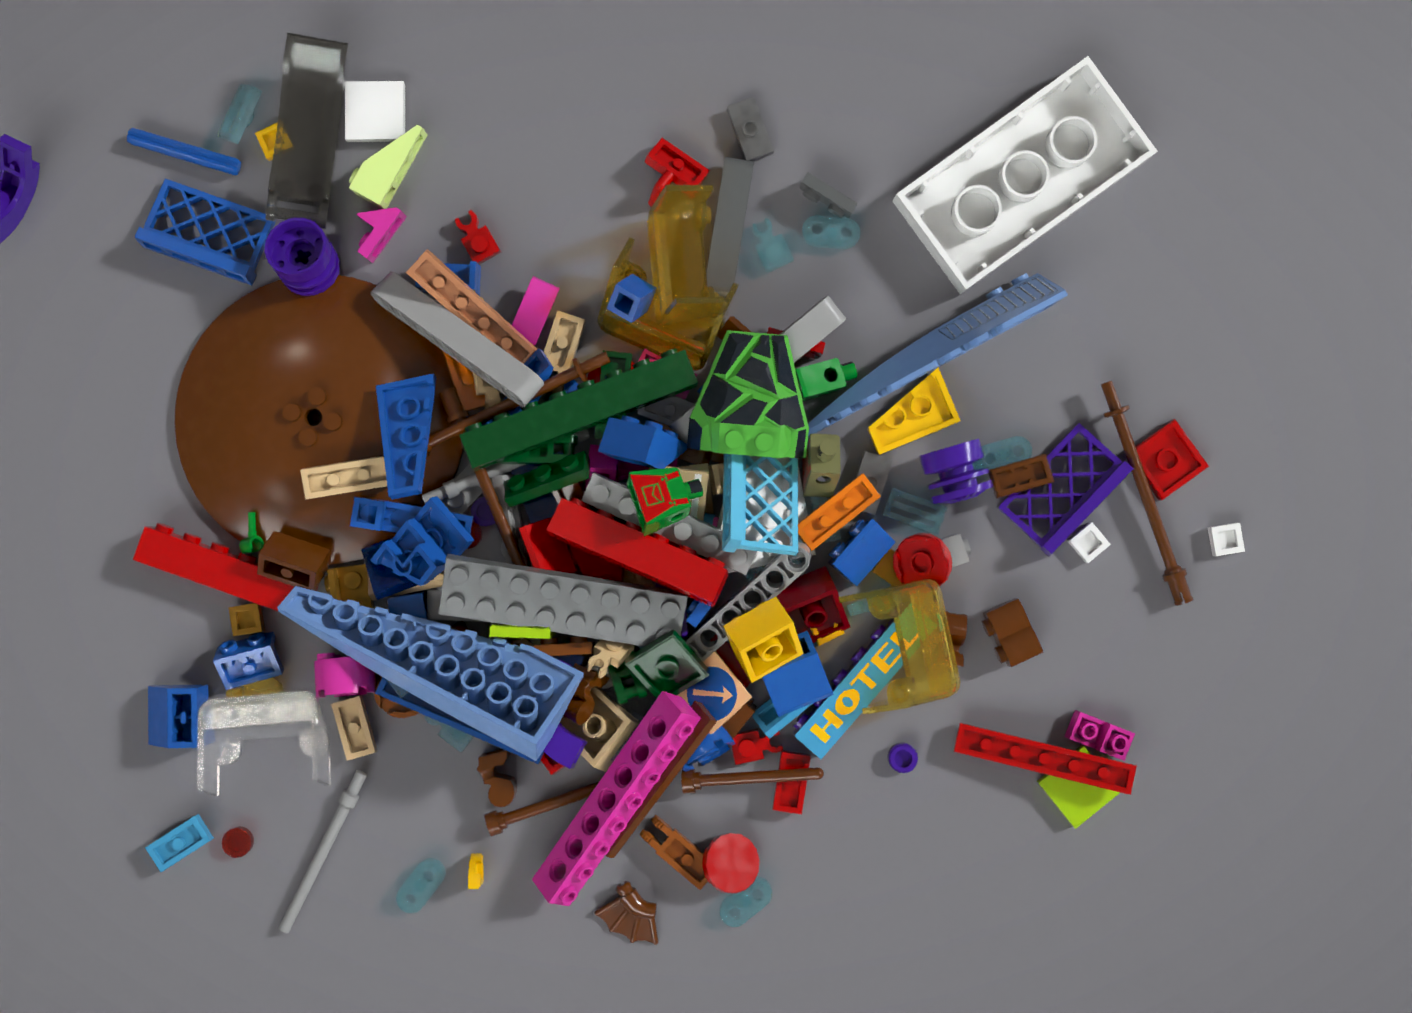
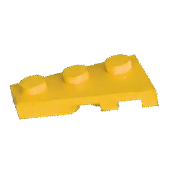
[867,367,961,455]

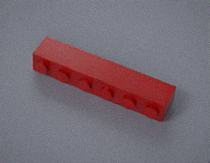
[546,498,728,608]
[133,523,319,611]

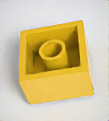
[723,596,804,683]

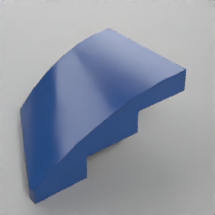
[370,496,474,586]

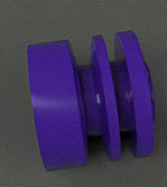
[264,218,340,296]
[919,439,993,504]

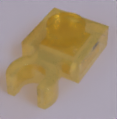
[226,678,284,706]

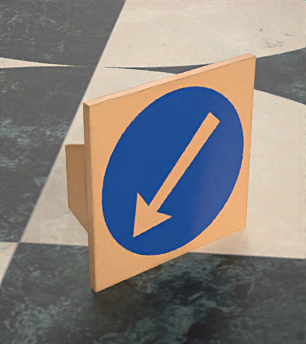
[677,651,752,734]

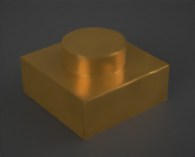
[228,603,265,636]

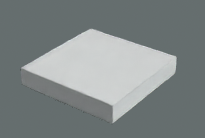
[345,81,405,142]

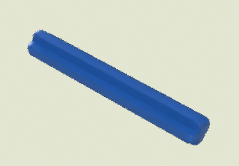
[126,128,241,175]

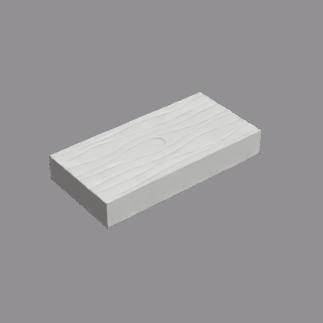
[892,56,1158,295]

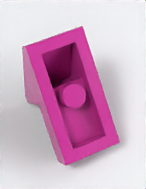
[356,207,407,263]

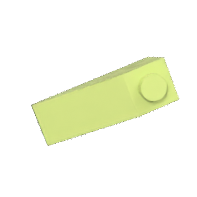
[349,125,428,209]

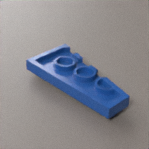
[376,373,437,500]

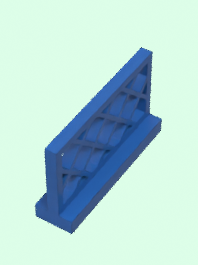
[134,179,276,286]

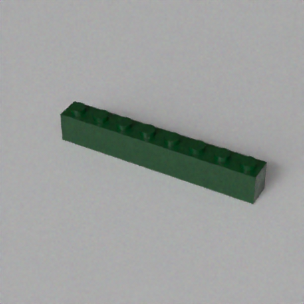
[460,348,698,471]

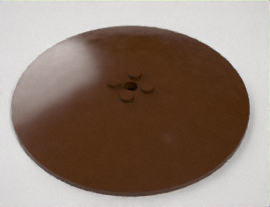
[175,275,464,565]

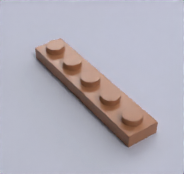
[406,249,537,364]

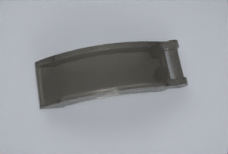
[265,33,348,229]

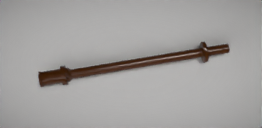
[426,351,611,457]
[1101,380,1194,606]
[438,387,526,566]

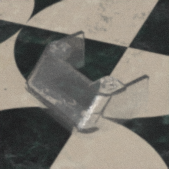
[197,691,331,796]

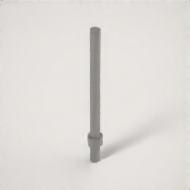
[422,429,590,504]
[278,770,367,933]

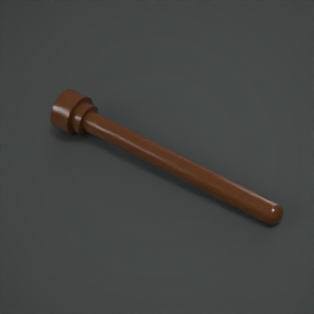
[681,767,824,794]
[484,782,599,837]

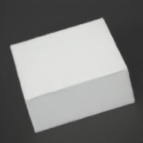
[1067,522,1111,563]
[1207,523,1245,556]

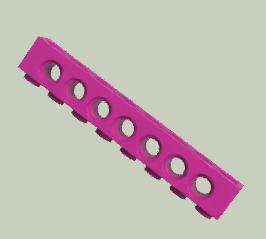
[532,691,701,906]

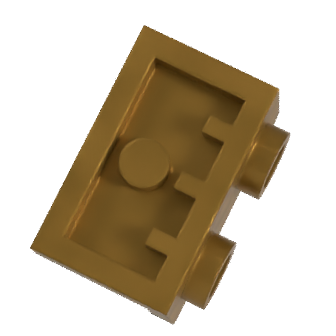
[324,564,374,609]

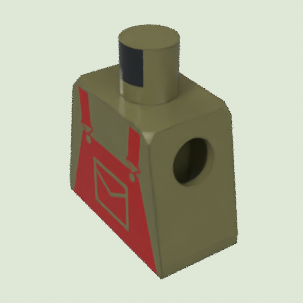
[802,434,841,498]

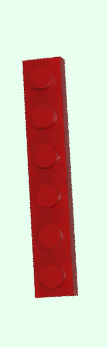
[953,723,1137,795]

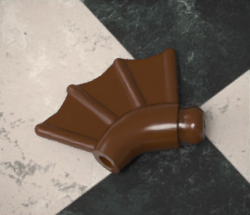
[594,881,658,945]

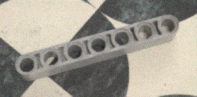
[370,271,544,407]
[669,295,847,449]
[684,542,811,662]

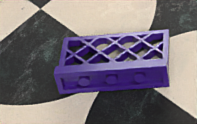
[998,423,1134,557]

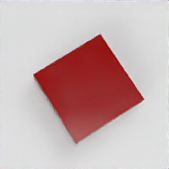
[1135,419,1209,501]

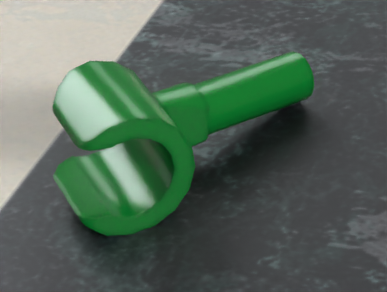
[239,512,264,554]

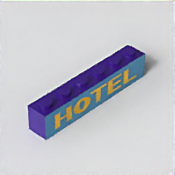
[793,601,938,759]

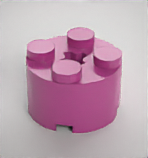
[314,653,376,698]

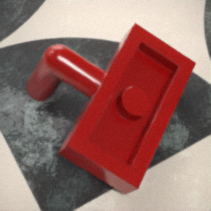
[644,137,710,208]

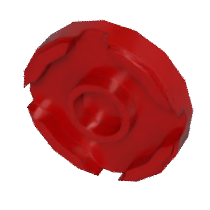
[893,533,952,593]
[702,833,760,893]

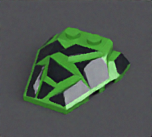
[687,330,809,458]

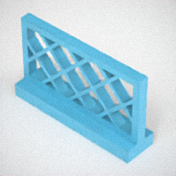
[722,454,798,556]

